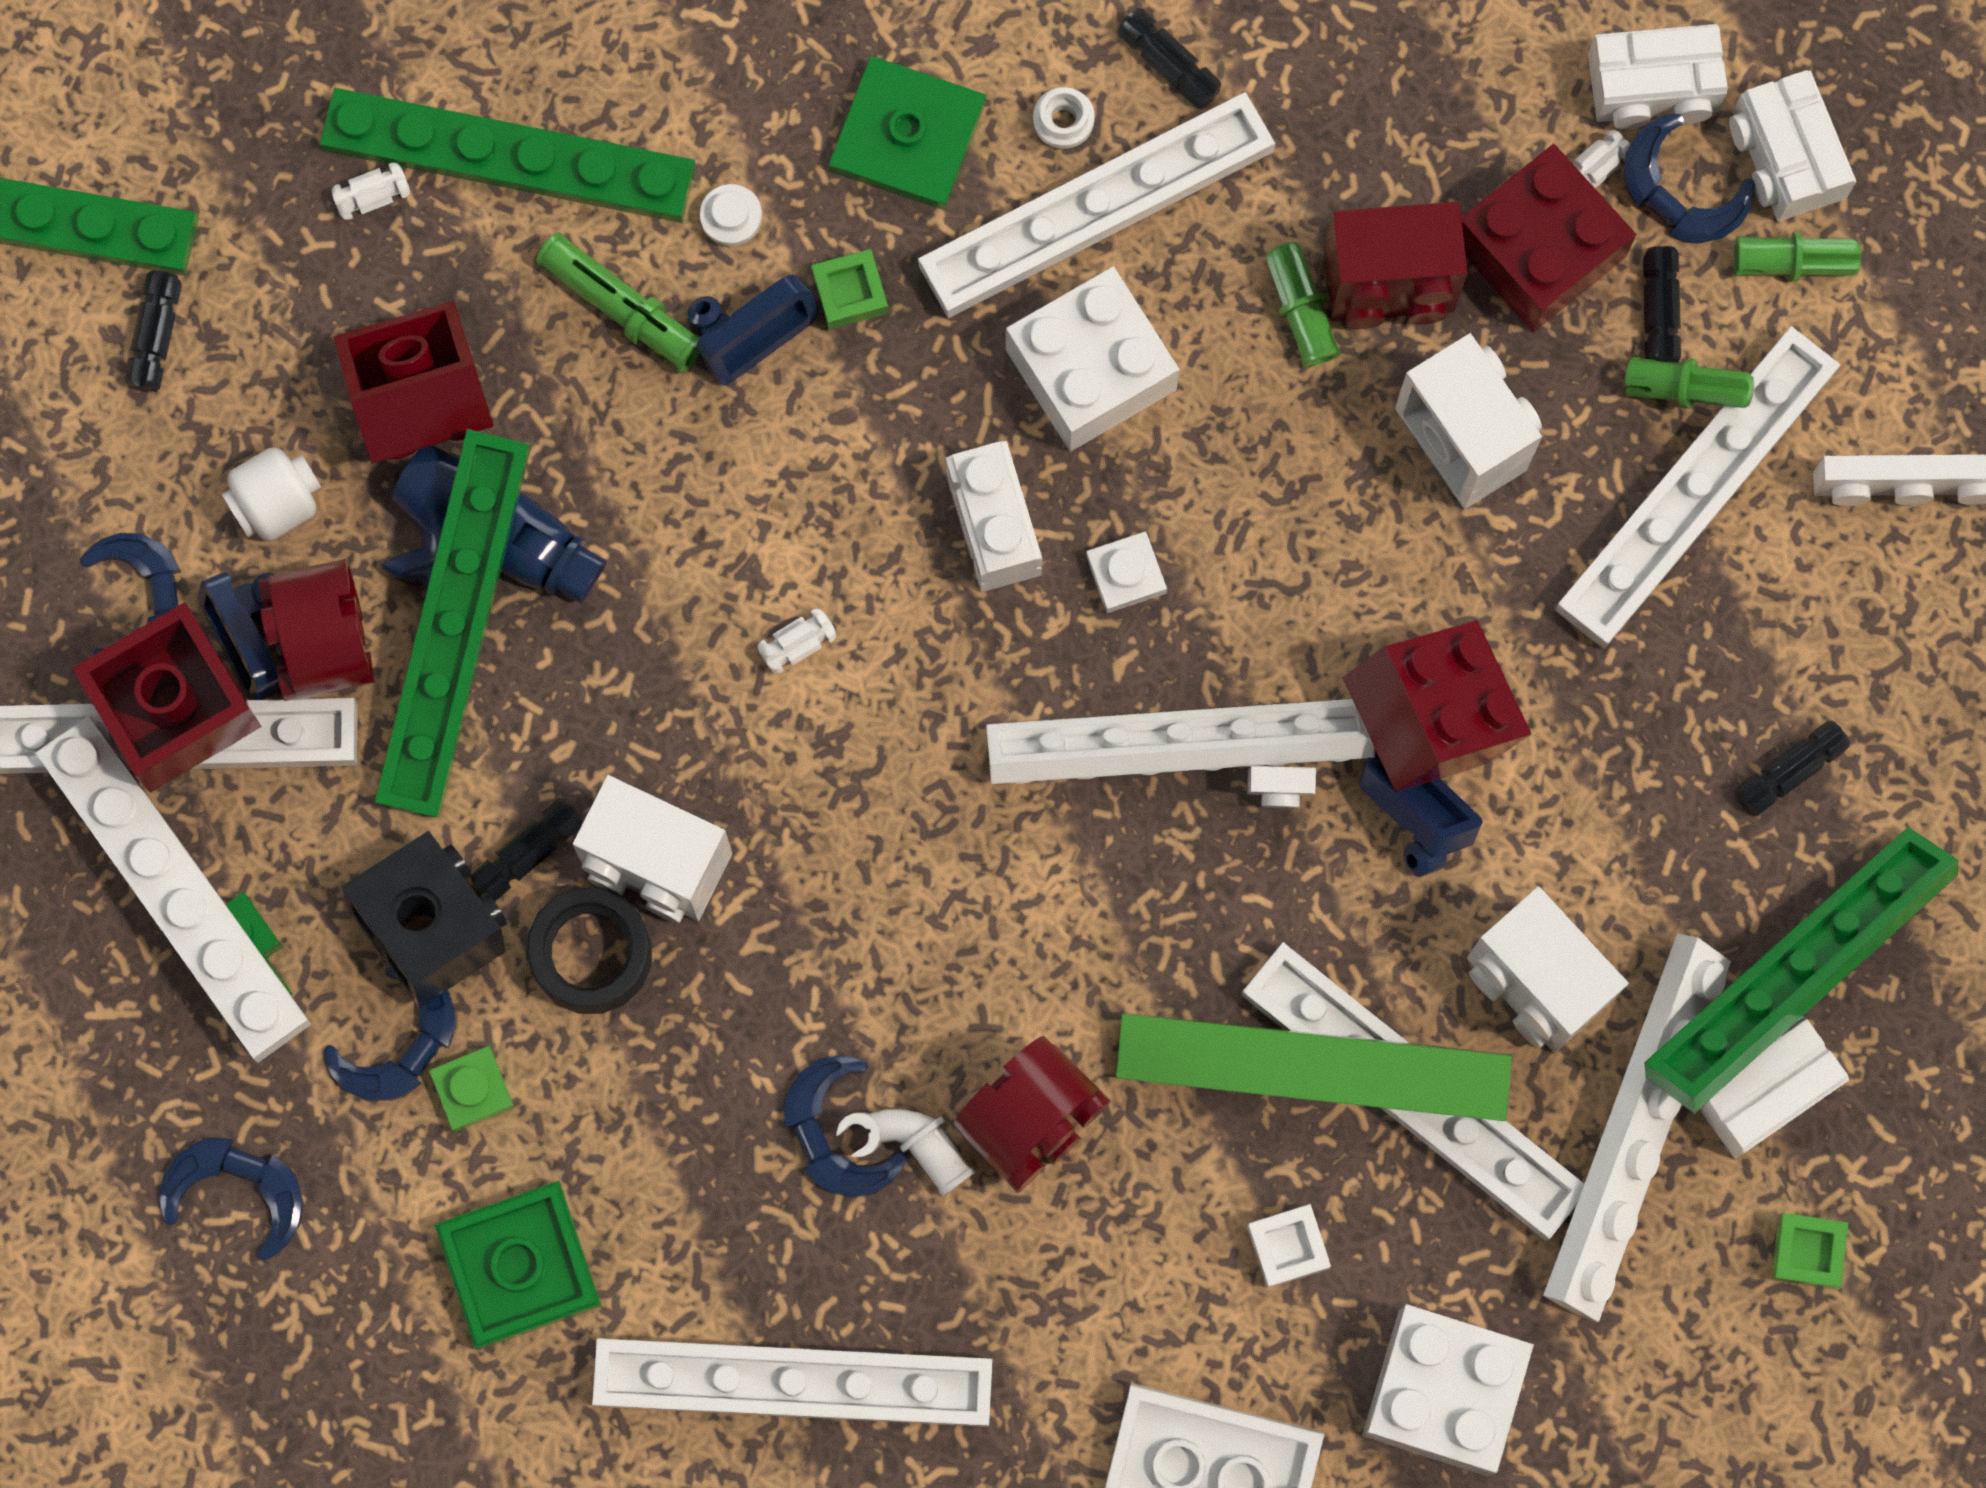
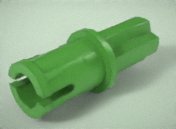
[1734,232,1861,282]
[1266,242,1342,368]
[1625,357,1754,409]

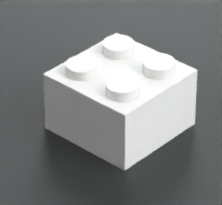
[1005,266,1180,452]
[1395,333,1542,510]
[572,775,732,924]
[1467,886,1629,1054]
[1362,1304,1534,1476]

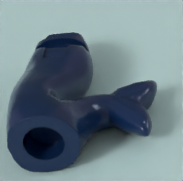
[381,446,607,603]

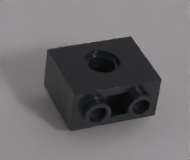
[341,831,507,1008]

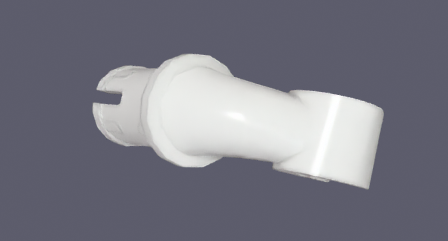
[836,1109,975,1197]

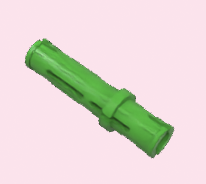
[536,232,700,373]

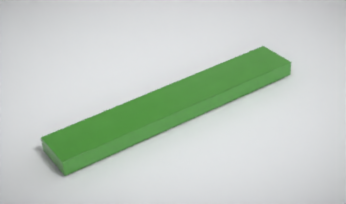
[1116,1013,1513,1121]

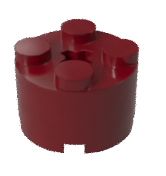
[259,559,375,701]
[954,1036,1111,1193]

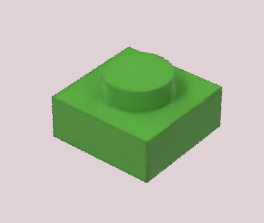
[811,249,889,330]
[429,1046,515,1132]
[1771,1213,1848,1290]

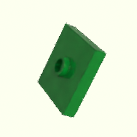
[829,56,987,211]
[434,1181,602,1351]

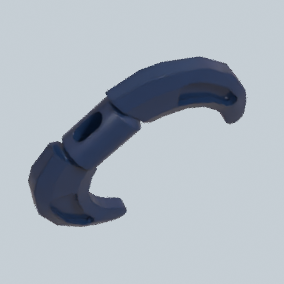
[1624,114,1755,243]
[81,533,181,655]
[324,967,457,1101]
[784,1055,907,1198]
[159,1138,304,1260]

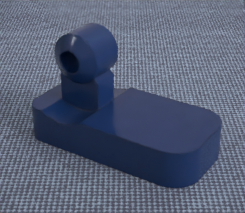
[688,275,818,385]
[198,572,280,700]
[1359,753,1483,877]

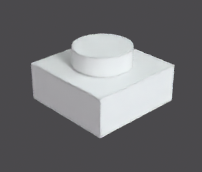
[1086,531,1167,613]
[1247,766,1316,808]
[1247,1204,1331,1289]

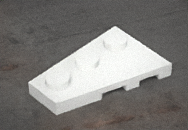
[1105,1383,1324,1488]

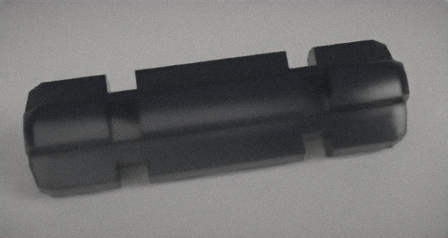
[1118,7,1221,109]
[1643,246,1681,363]
[124,270,182,392]
[1735,720,1850,816]
[470,798,583,901]

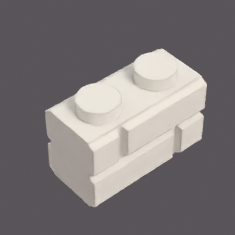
[1588,24,1728,129]
[1729,70,1856,221]
[946,441,1042,592]
[1699,1016,1849,1159]

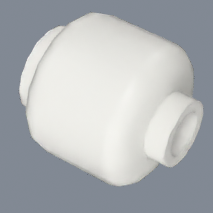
[222,447,321,541]

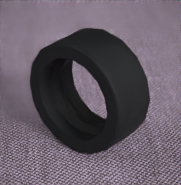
[527,888,652,1014]

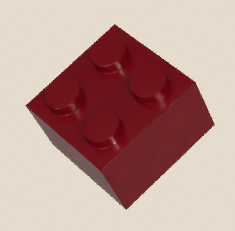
[1461,143,1637,333]
[1323,201,1467,329]
[333,300,494,464]
[72,602,262,793]
[1342,620,1532,792]

